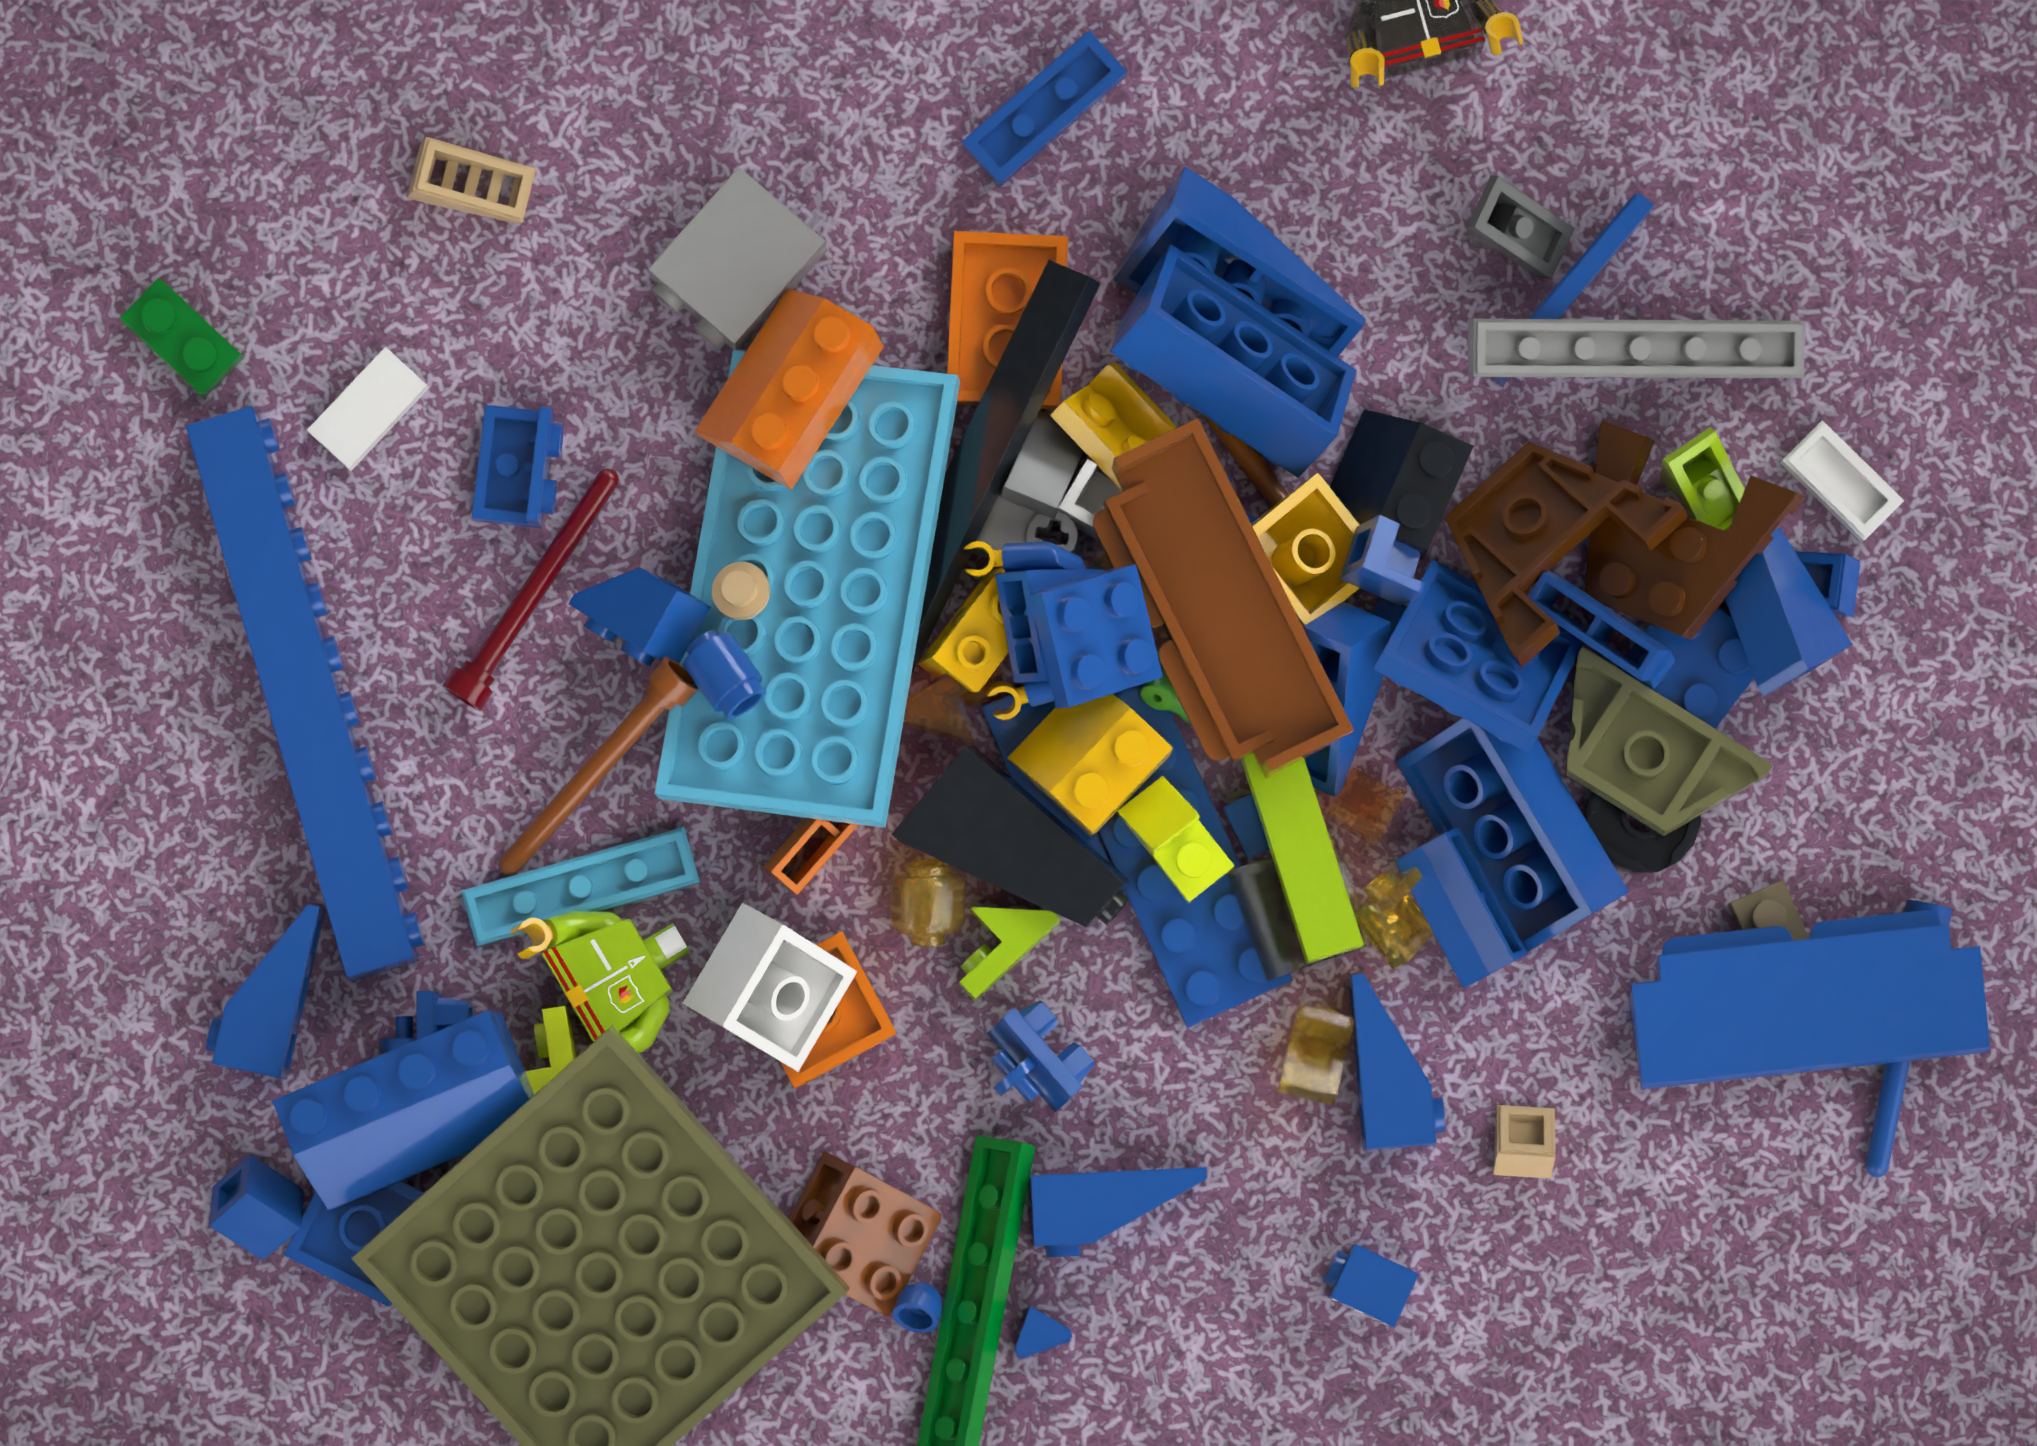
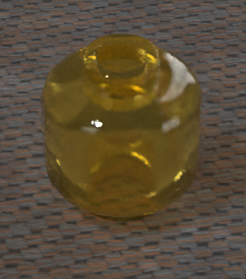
[890,859,966,947]

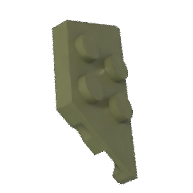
[1565,647,1773,836]

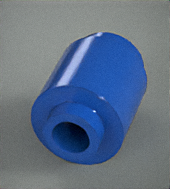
[683,630,766,719]

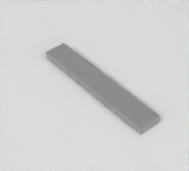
[1468,319,1805,378]

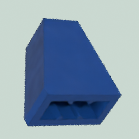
[1725,528,1853,697]

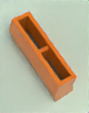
[763,818,859,895]

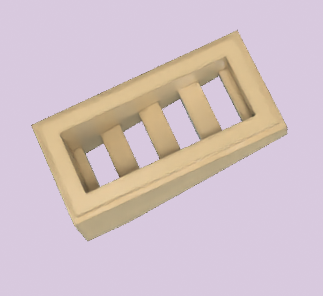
[407,137,536,225]

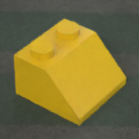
[1251,473,1359,627]
[1007,694,1173,838]

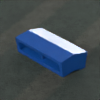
[1528,572,1676,689]
[1395,827,1528,988]

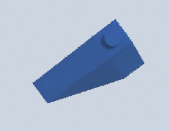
[1113,167,1366,357]

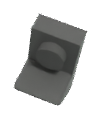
[1467,175,1575,279]

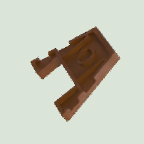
[1585,420,1804,640]
[1444,442,1688,667]

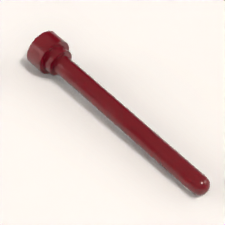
[442,468,619,711]

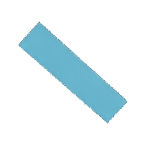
[461,827,700,947]

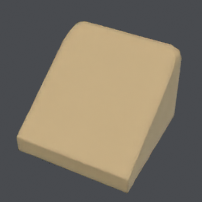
[1493,1105,1555,1178]

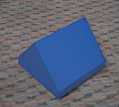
[1015,1306,1073,1359]

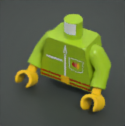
[510,911,690,1054]

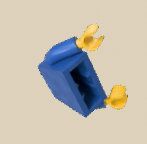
[964,541,1104,720]

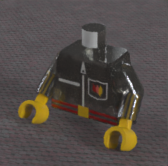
[1345,0,1523,88]

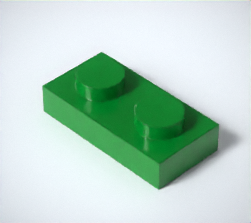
[119,277,244,399]

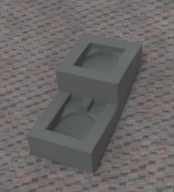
[1001,411,1085,519]

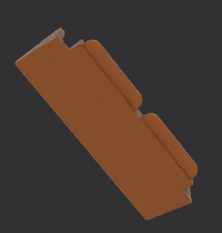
[1093,418,1354,778]

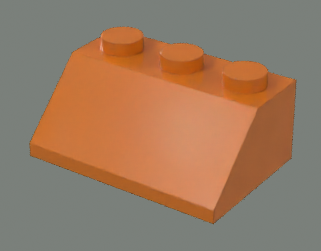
[694,288,884,490]

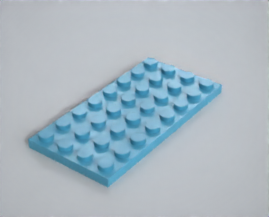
[655,350,960,828]

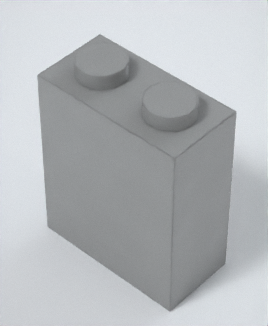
[648,167,827,350]

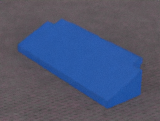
[1628,910,1990,1090]

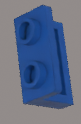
[471,405,564,529]

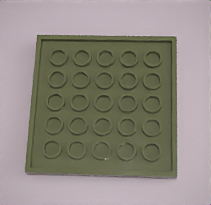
[351,1025,850,1446]

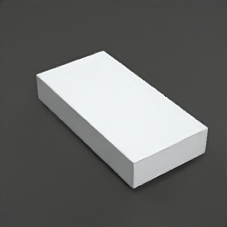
[307,347,429,471]
[1780,420,1904,543]

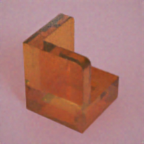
[1324,767,1406,847]

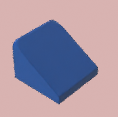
[1795,551,1860,617]

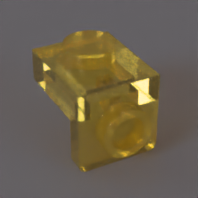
[1354,867,1434,969]
[1277,1006,1355,1106]

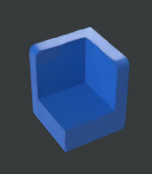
[1339,515,1425,606]
[209,1154,304,1259]

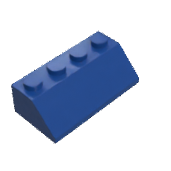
[1110,244,1357,478]
[1396,718,1629,952]
[272,1010,534,1210]

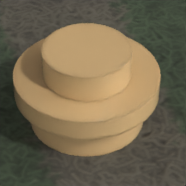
[712,562,770,620]

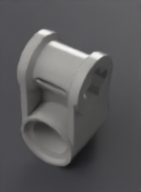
[971,495,1079,558]

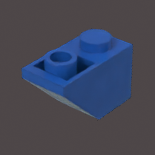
[569,567,711,666]

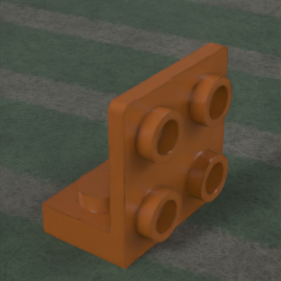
[788,1151,942,1316]

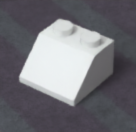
[683,903,857,1072]

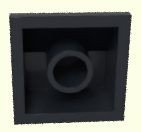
[1330,409,1474,560]

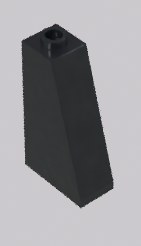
[891,746,1131,927]

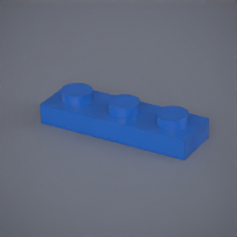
[961,30,1127,188]

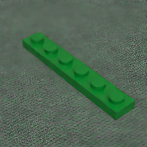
[917,1135,1036,1446]

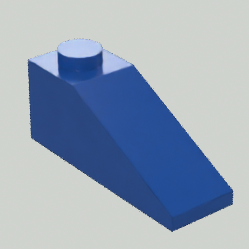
[1303,602,1391,797]
[206,904,326,1080]
[1348,973,1445,1151]
[1030,1167,1207,1258]

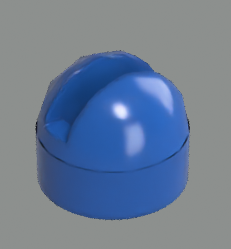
[893,1282,942,1333]

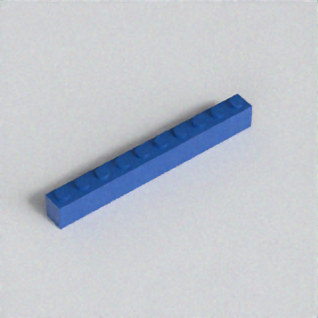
[185,406,425,981]

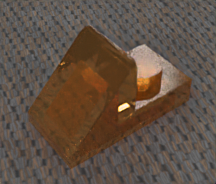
[903,665,1003,746]

